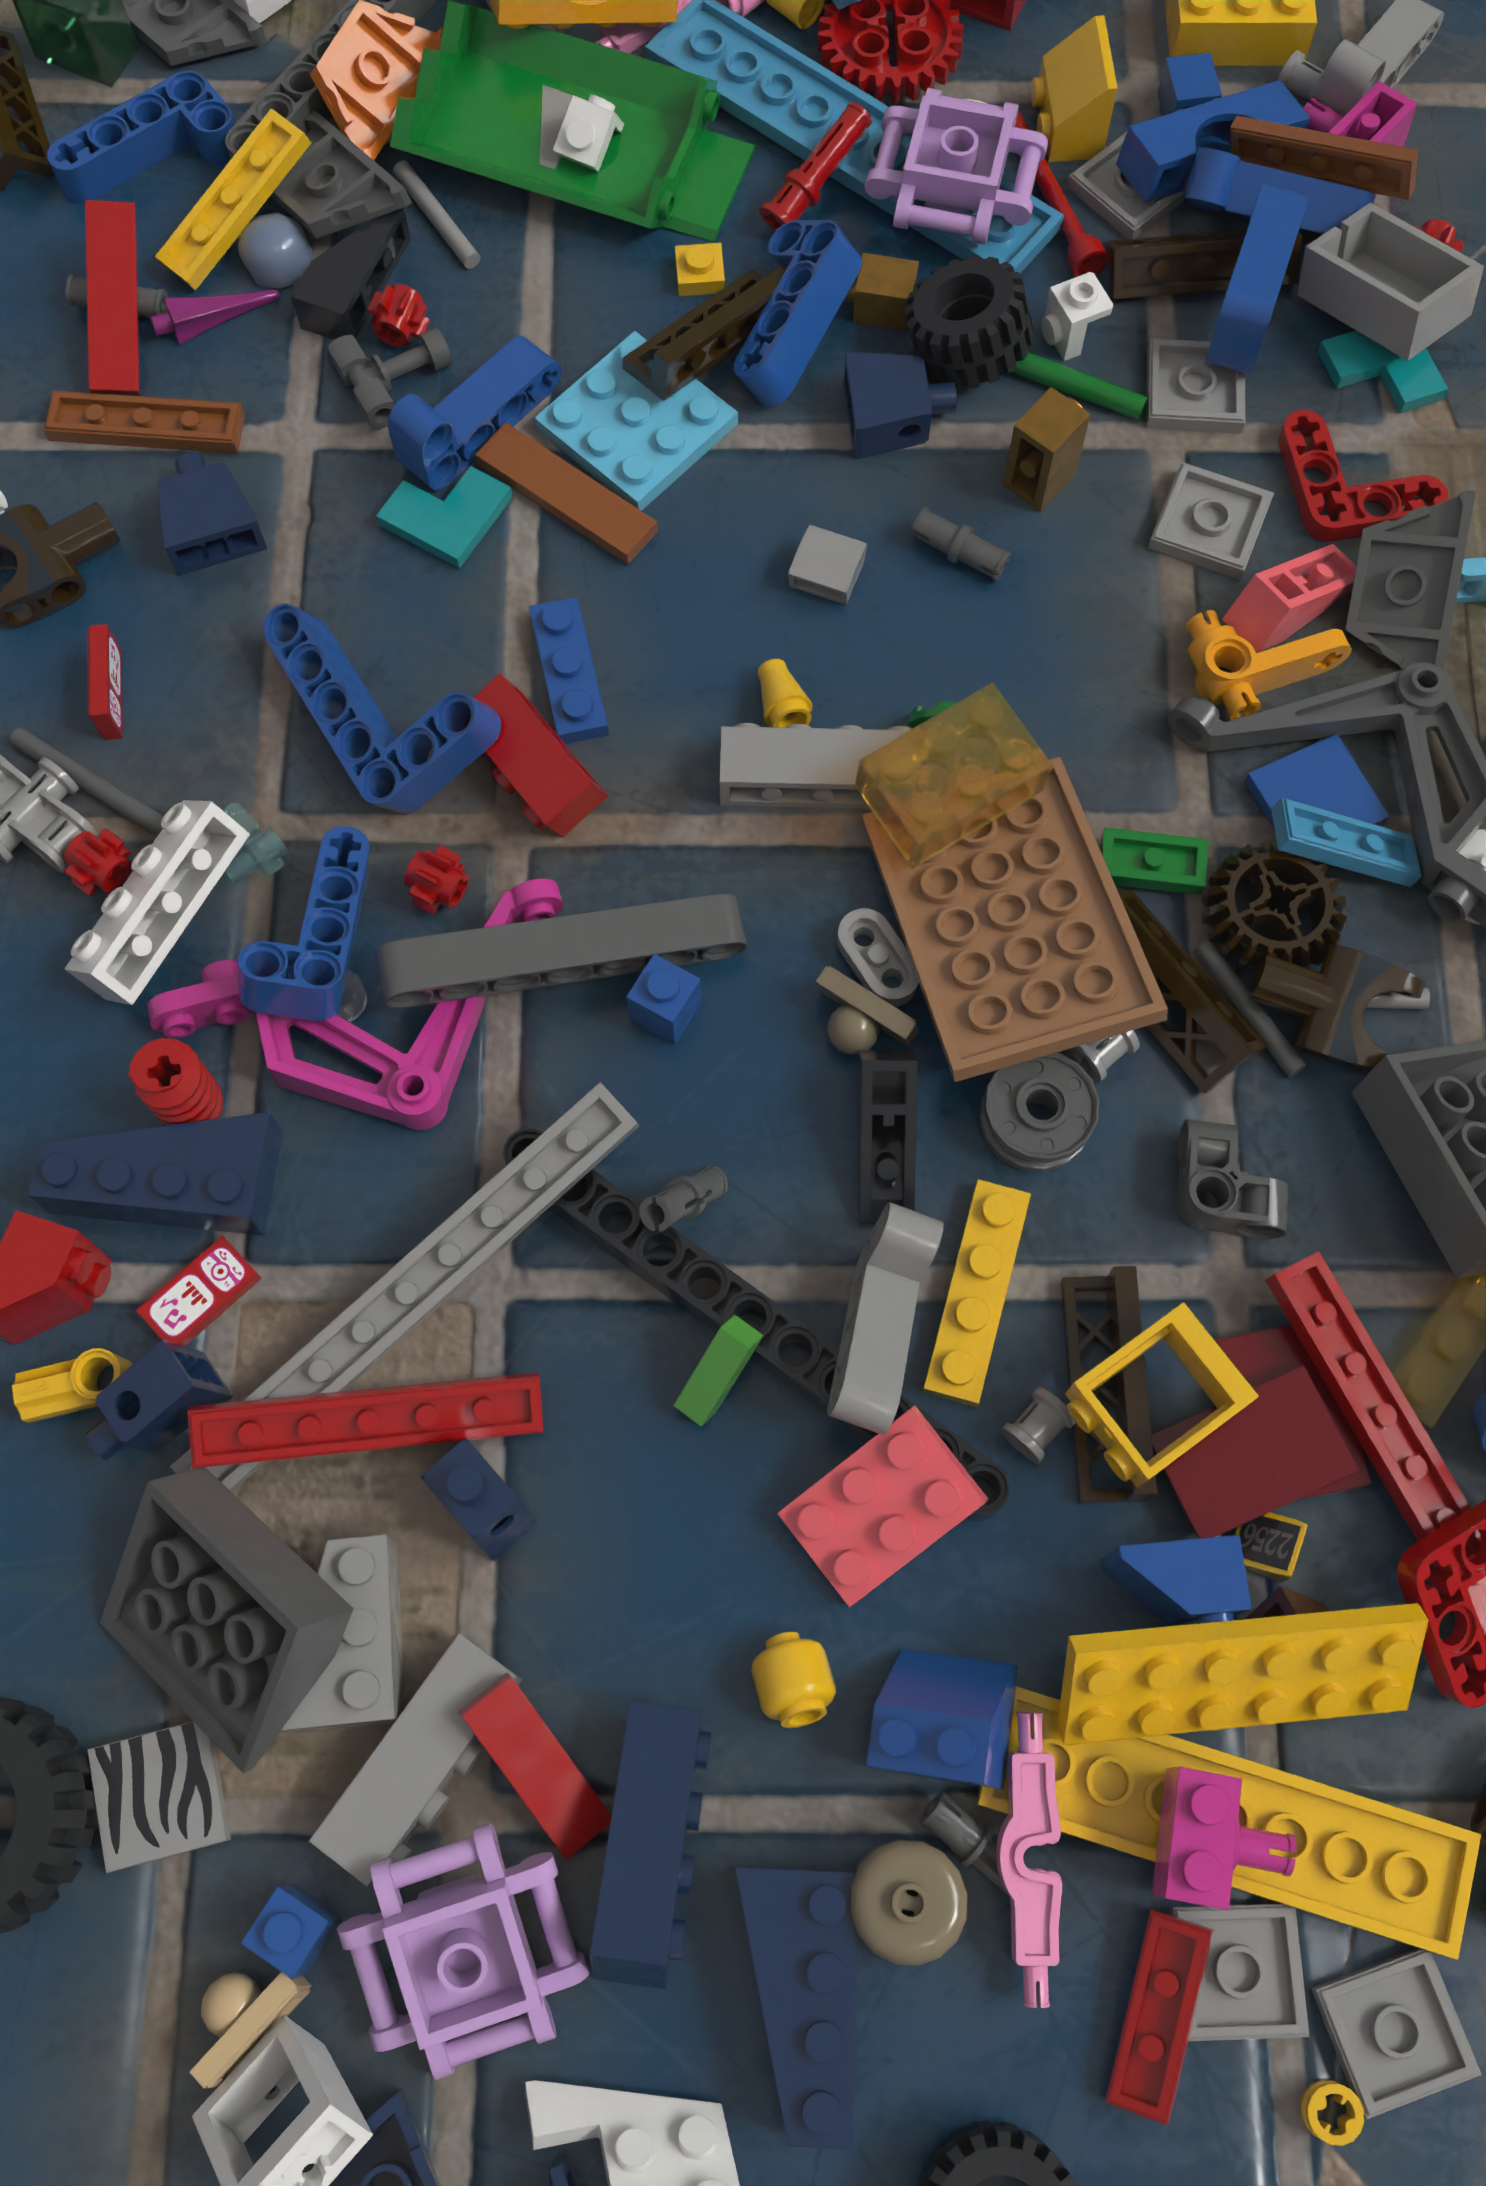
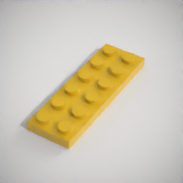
[1057,1603,1428,1745]

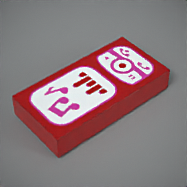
[88,624,123,740]
[136,1235,262,1346]

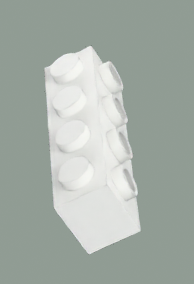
[65,800,250,1005]

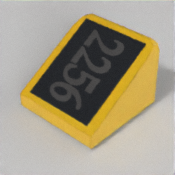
[1234,1512,1308,1583]

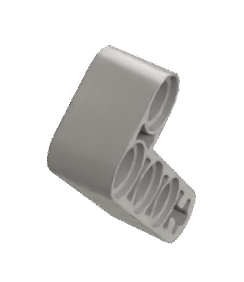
[1315,0,1444,116]
[827,1202,944,1435]

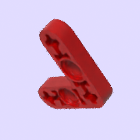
[1278,410,1449,542]
[1397,1499,1486,1708]

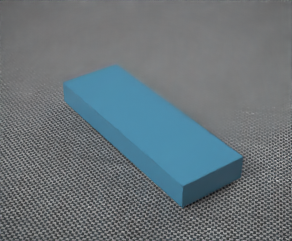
[1271,798,1422,887]

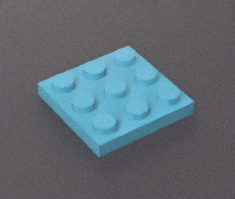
[534,331,738,511]

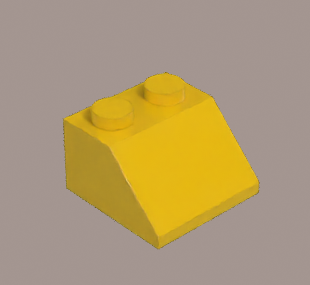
[1031,15,1118,163]

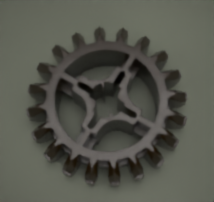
[1201,839,1347,972]

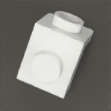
[553,94,624,172]
[1041,272,1113,361]

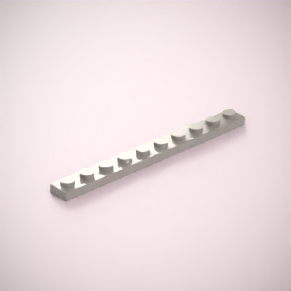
[170,1082,639,1492]

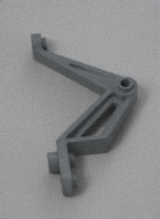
[1168,662,1486,928]

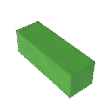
[673,1315,764,1427]

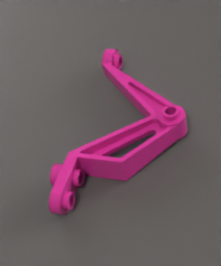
[147,879,563,1130]

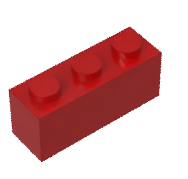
[465,673,608,837]

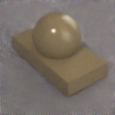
[816,966,918,1054]

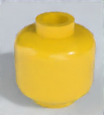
[751,1632,836,1728]

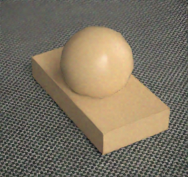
[190,1972,312,2089]

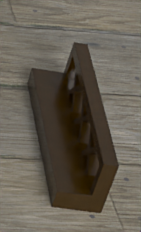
[0,30,54,191]
[1102,229,1302,299]
[622,264,788,401]
[1118,889,1268,1094]
[1060,1266,1157,1504]

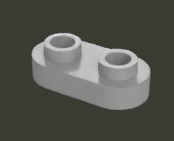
[837,908,919,1007]

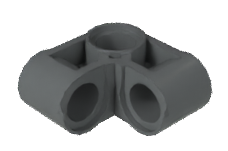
[1176,1119,1288,1240]

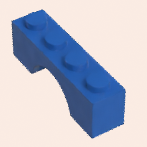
[1116,80,1310,203]

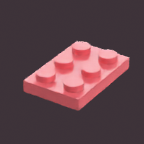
[777,1405,988,1608]

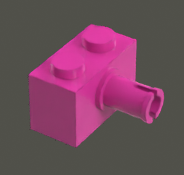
[1304,81,1418,147]
[1152,1767,1296,1910]

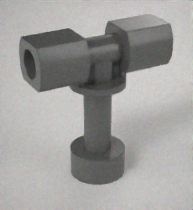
[327,327,453,430]

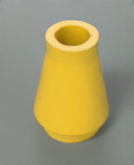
[757,659,813,728]

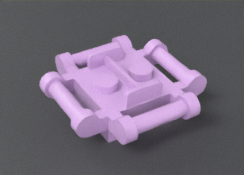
[864,88,1048,245]
[337,1823,590,2080]

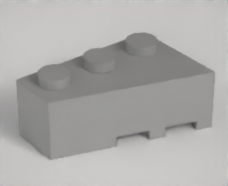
[280,1534,405,1734]

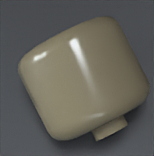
[850,1840,968,1966]

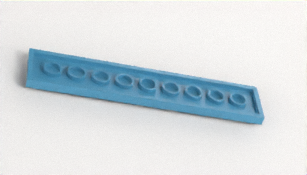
[645,0,1064,274]

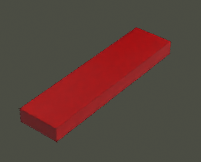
[85,200,140,396]

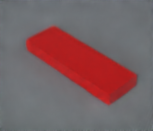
[458,1672,612,1860]
[1105,1909,1214,2125]

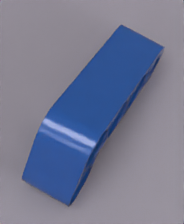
[47,71,235,204]
[1183,147,1376,237]
[1205,183,1309,376]
[734,220,862,407]
[387,336,562,491]
[238,826,369,1021]

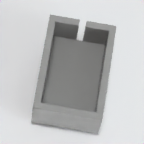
[1297,202,1484,361]

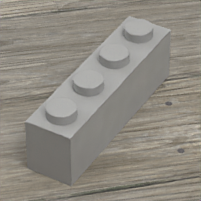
[720,723,928,809]
[309,1633,522,1887]

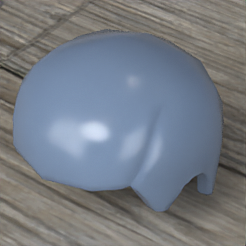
[237,213,314,289]

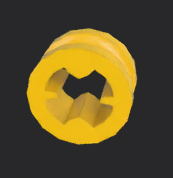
[1300,2080,1364,2146]

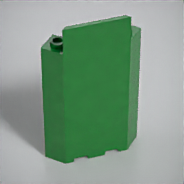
[390,0,757,243]

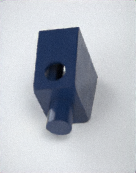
[843,352,957,459]
[158,452,267,576]
[86,1340,233,1460]
[420,1437,537,1561]

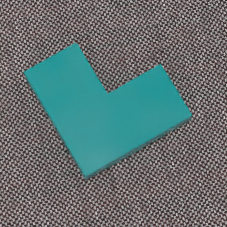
[1317,331,1449,413]
[376,466,513,569]

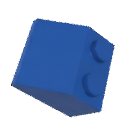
[1100,1535,1252,1625]
[866,1649,1018,1790]

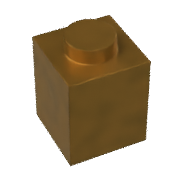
[846,253,919,331]

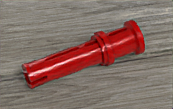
[759,101,872,231]

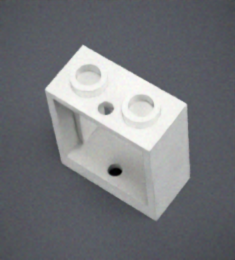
[192,2014,373,2186]

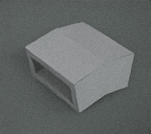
[788,525,867,605]

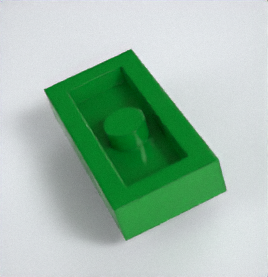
[1100,827,1209,895]

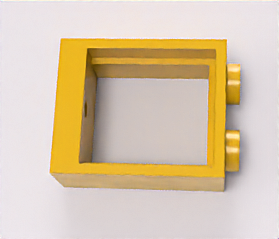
[1065,1302,1259,1488]

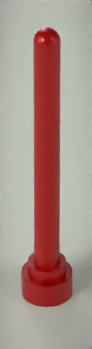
[1002,102,1109,277]

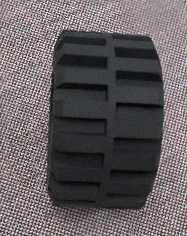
[905,256,1034,389]
[918,2120,1076,2186]

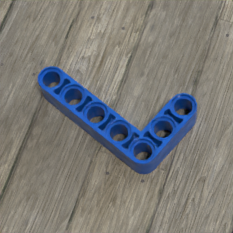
[263,603,501,815]

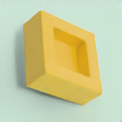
[675,243,725,297]

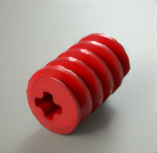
[128,1038,224,1126]

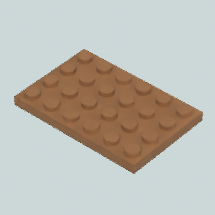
[862,757,1168,1082]

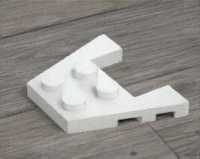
[525,2080,740,2186]

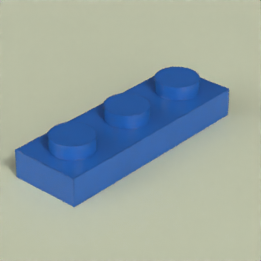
[529,596,609,744]

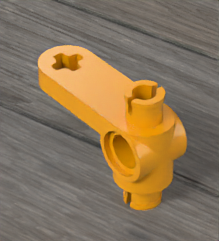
[1186,610,1352,720]

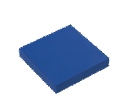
[1245,734,1390,856]

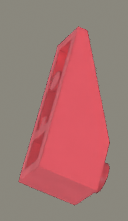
[1222,544,1356,653]

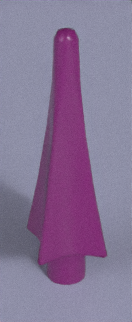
[150,289,279,345]

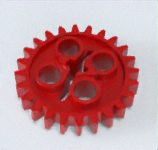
[817,0,964,104]

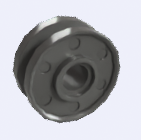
[979,1052,1100,1173]

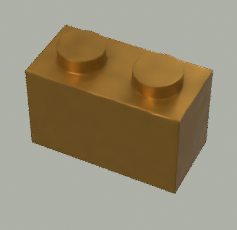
[1003,387,1091,512]

